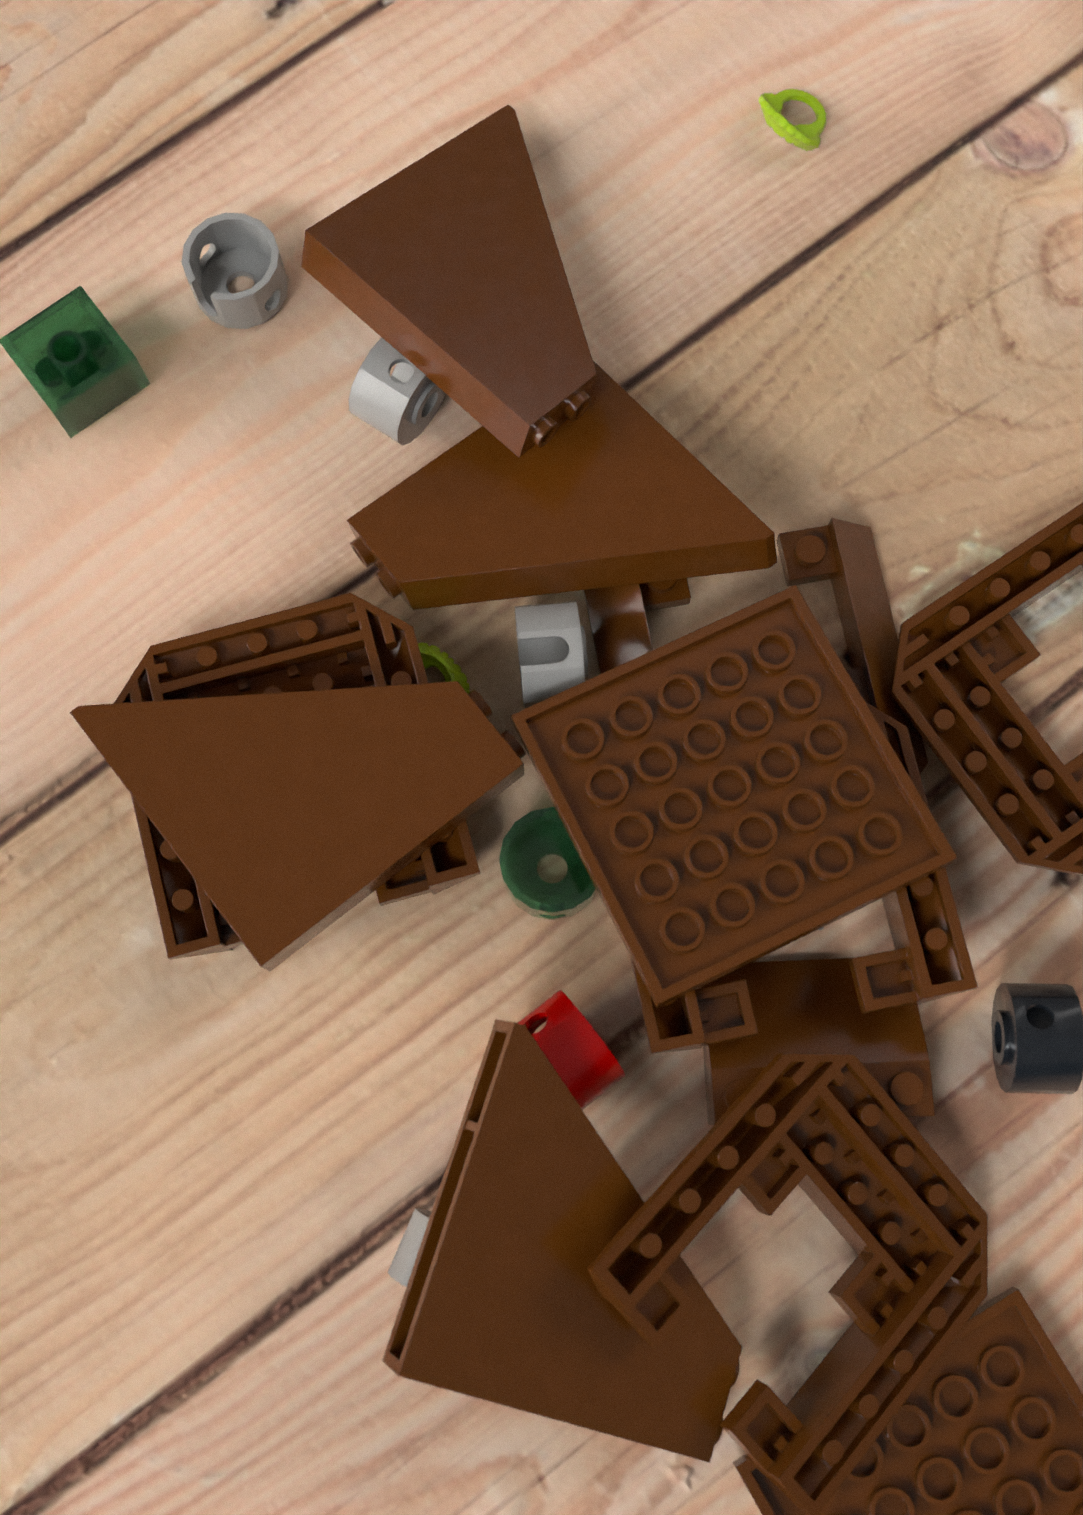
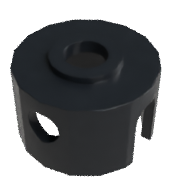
[991,983,1083,1094]

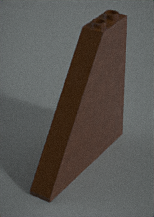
[301,105,597,458]
[347,361,777,610]
[70,681,526,972]
[382,1019,742,1463]

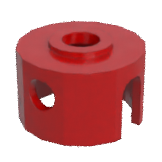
[517,990,626,1110]

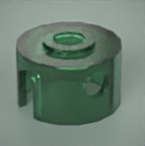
[499,807,598,920]

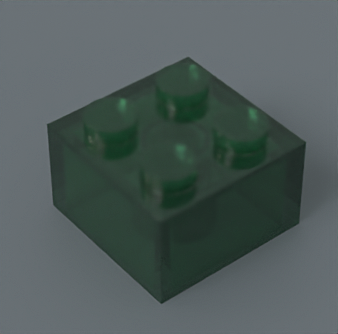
[0,285,150,438]

